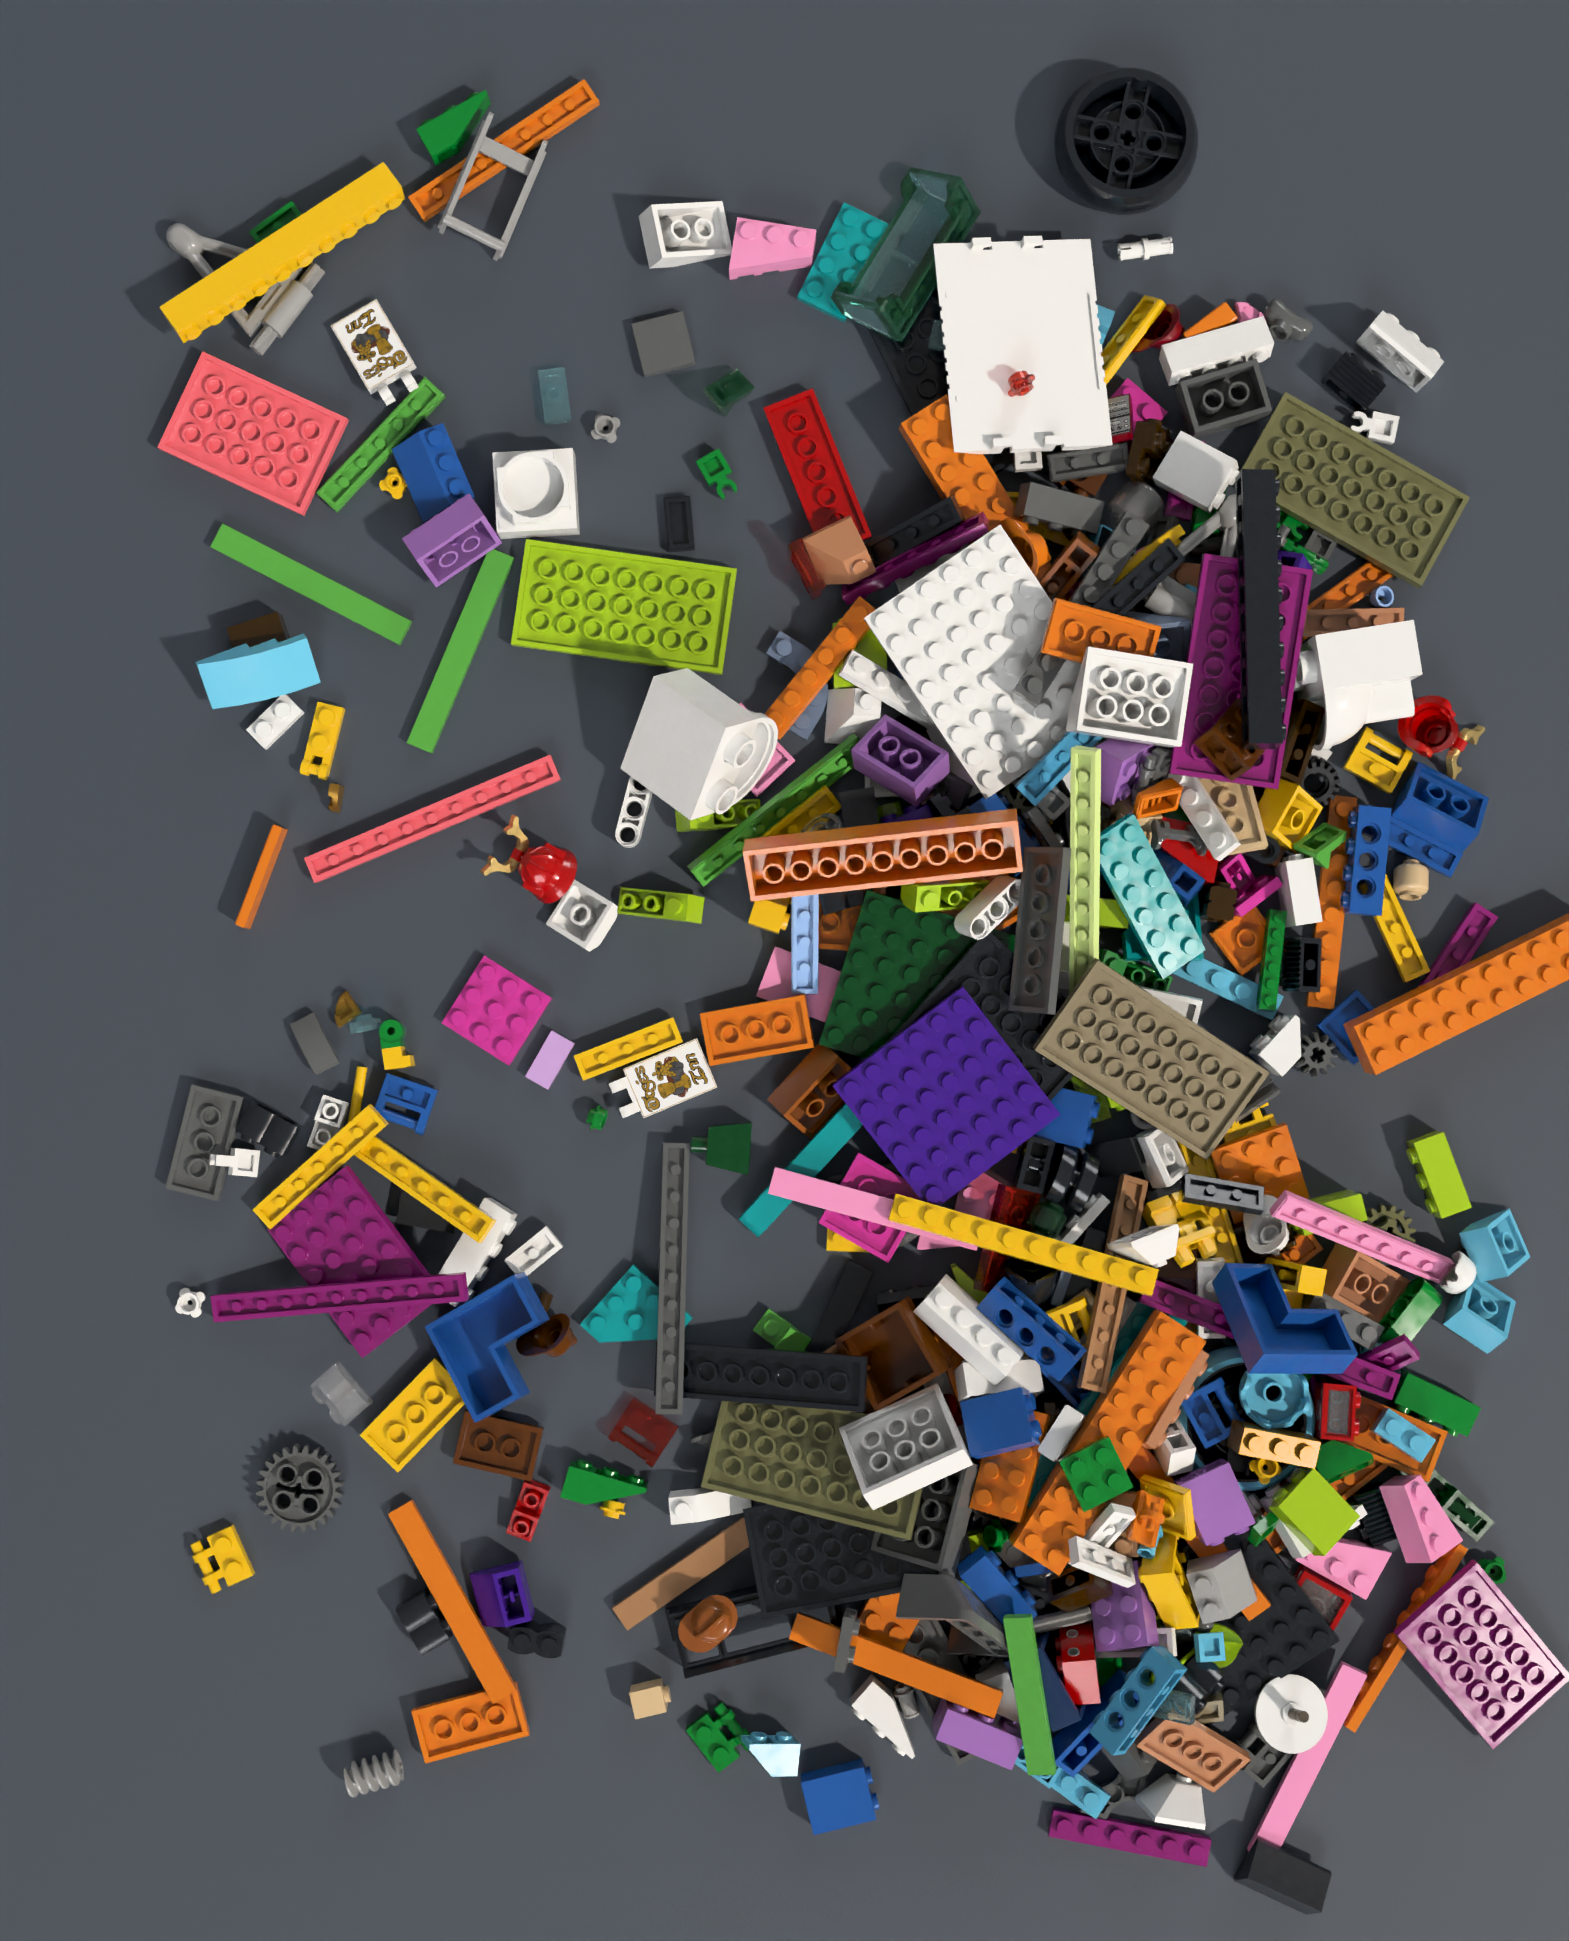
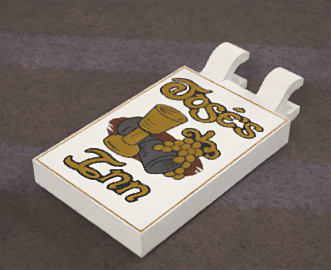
[331,299,419,406]
[609,1038,717,1118]

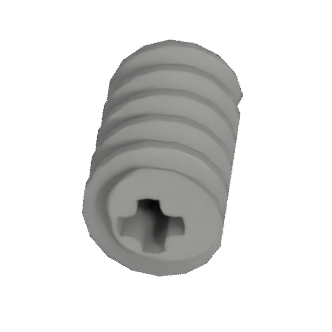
[344,1749,404,1797]

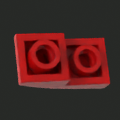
[506,1480,551,1542]

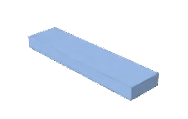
[791,894,819,994]

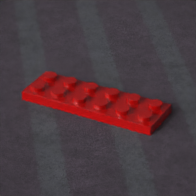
[763,388,872,541]

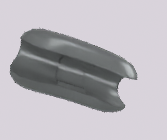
[1264,298,1313,342]

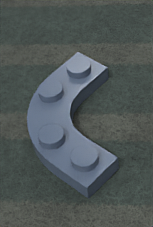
[766,631,828,741]

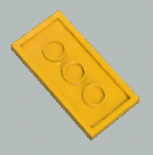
[360,1357,465,1472]

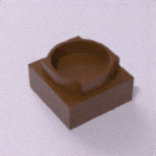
[834,1296,951,1411]

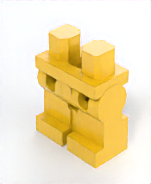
[1142,1190,1218,1268]

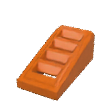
[1179,302,1238,340]
[1132,778,1183,819]

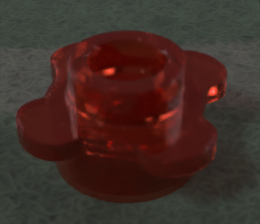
[1008,371,1035,397]

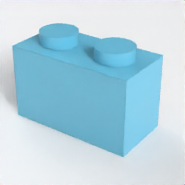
[1370,1407,1436,1463]

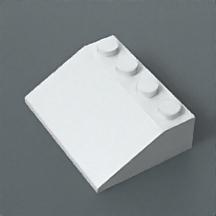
[1066,647,1193,748]
[839,1383,973,1510]

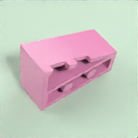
[729,217,816,280]
[1379,1475,1463,1563]
[1288,1538,1392,1600]

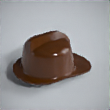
[516,1313,577,1357]

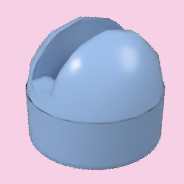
[1370,586,1394,608]

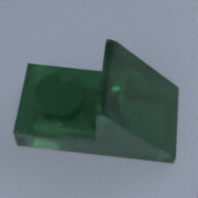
[702,368,755,417]

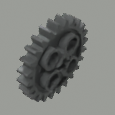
[256,1443,345,1533]

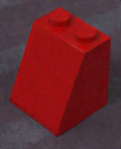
[1159,817,1218,886]

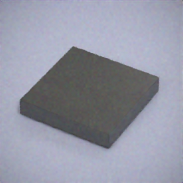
[631,311,696,377]

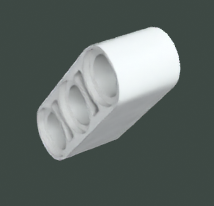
[615,777,653,848]
[954,875,1021,940]

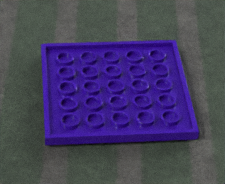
[832,986,1061,1206]

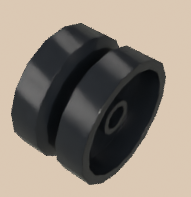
[1043,1144,1100,1212]

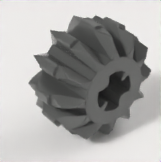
[1294,1032,1339,1078]

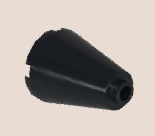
[1004,1256,1058,1311]

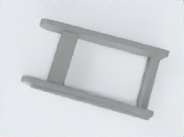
[437,111,548,261]

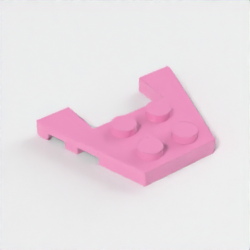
[916,1173,1012,1250]

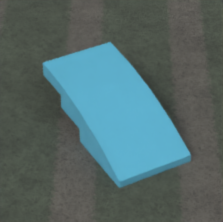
[195,633,321,709]

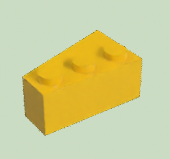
[1138,1532,1200,1630]

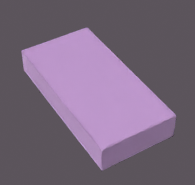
[525,1030,575,1090]

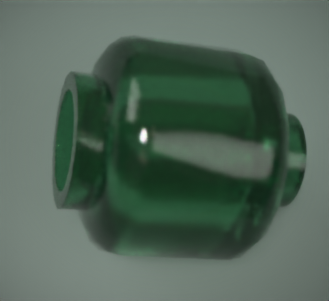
[1027,1199,1067,1239]

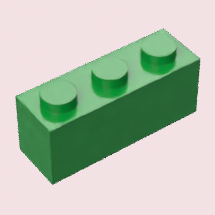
[1392,1369,1481,1437]

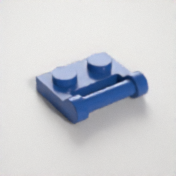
[375,1073,439,1136]
[1181,1376,1246,1449]

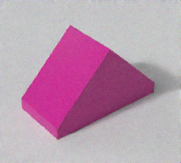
[1215,853,1256,893]

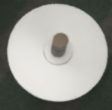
[1254,1674,1328,1754]

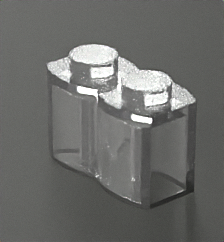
[310,1362,373,1426]

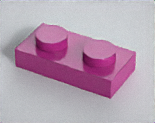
[1233,875,1283,917]

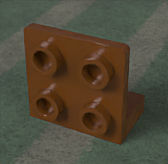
[1193,698,1266,782]

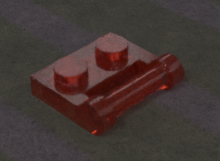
[788,538,827,601]
[608,1397,679,1467]

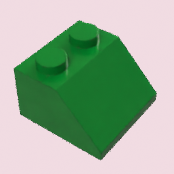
[1315,1439,1374,1484]

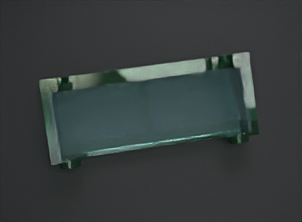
[830,167,981,342]

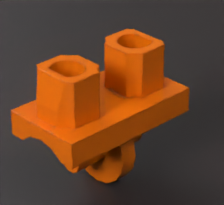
[1126,1490,1165,1548]

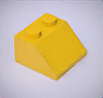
[1258,779,1323,854]

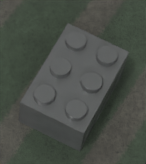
[1174,359,1272,439]

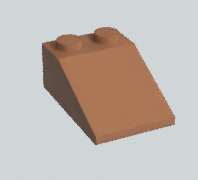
[1322,1242,1410,1323]

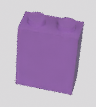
[1173,1458,1255,1546]

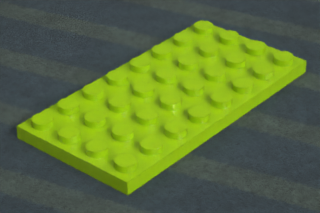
[511,539,737,675]

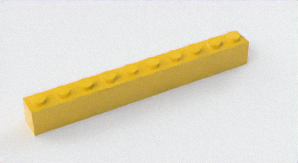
[160,162,405,343]

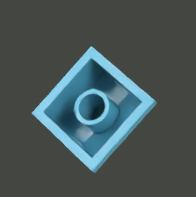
[1459,1208,1530,1283]
[1443,1275,1516,1354]

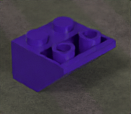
[470,1560,535,1627]

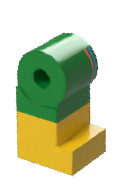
[379,1019,415,1070]

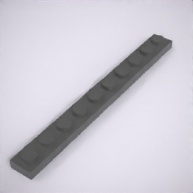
[655,1143,690,1415]

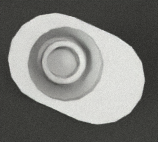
[1243,1194,1289,1256]

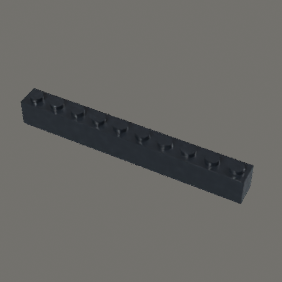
[1235,469,1286,749]

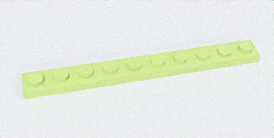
[1069,745,1101,994]

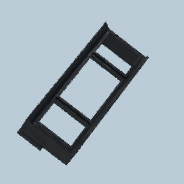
[665,1585,843,1679]

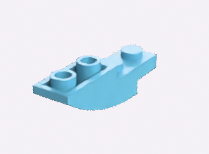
[1015,1744,1111,1819]

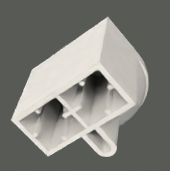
[1294,620,1422,751]
[620,668,778,820]

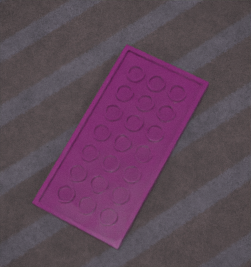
[1168,553,1313,789]

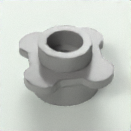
[591,414,620,443]

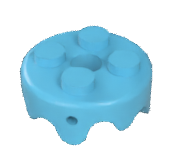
[1239,1370,1310,1429]

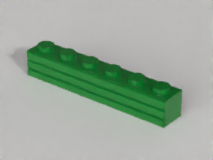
[1255,909,1287,1012]

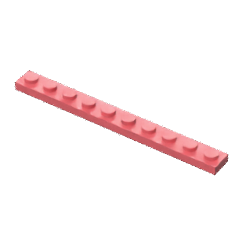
[304,755,561,883]

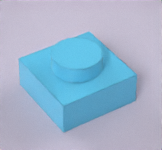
[1194,1632,1226,1662]

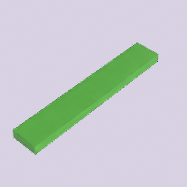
[316,377,446,512]
[1003,1614,1057,1775]

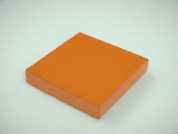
[1208,906,1284,976]

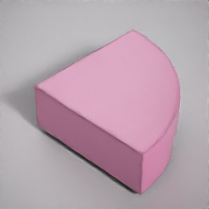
[1234,302,1267,323]

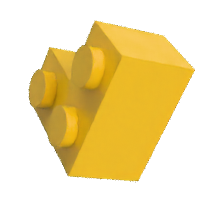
[748,897,792,934]
[1265,1257,1327,1309]

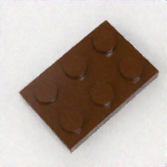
[453,1409,544,1481]

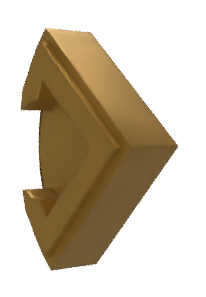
[328,783,345,813]
[335,991,362,1028]

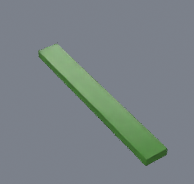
[210,523,412,645]
[407,549,515,754]
[687,733,860,887]

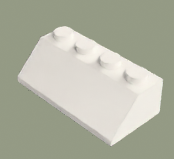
[913,1274,1024,1386]

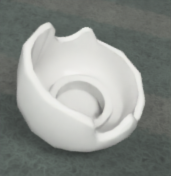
[1440,1251,1477,1294]

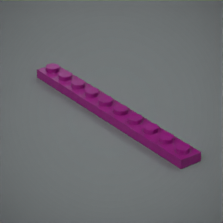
[210,1272,469,1322]
[1137,1280,1401,1400]

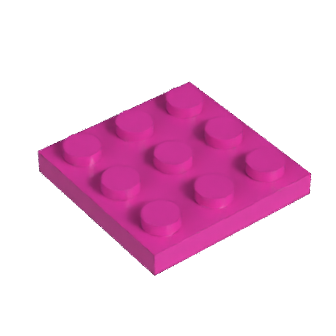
[442,955,552,1066]
[818,1152,922,1263]

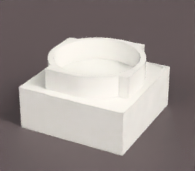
[492,448,580,539]

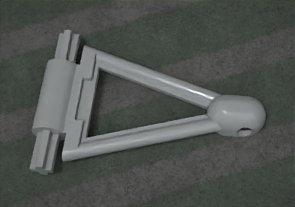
[166,223,325,356]
[1142,494,1237,630]

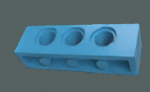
[1089,1646,1187,1756]

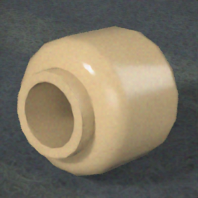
[1393,859,1429,901]

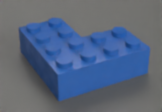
[1212,1263,1358,1374]
[425,1272,549,1423]

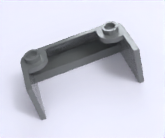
[896,1571,1009,1657]

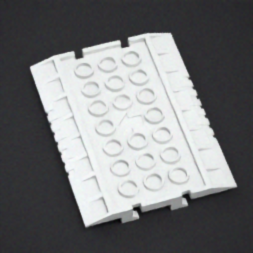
[933,236,1113,454]

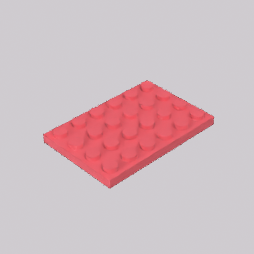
[157,351,349,516]

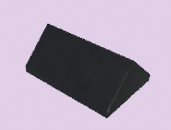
[1233,1837,1332,1915]

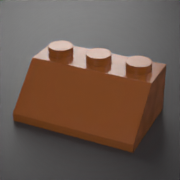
[767,1043,852,1139]

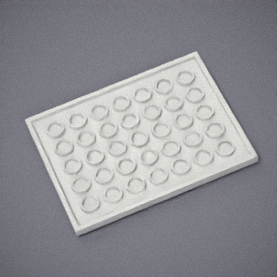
[864,525,1081,799]

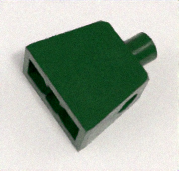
[691,1122,752,1175]

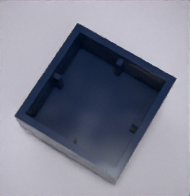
[1004,1629,1087,1732]

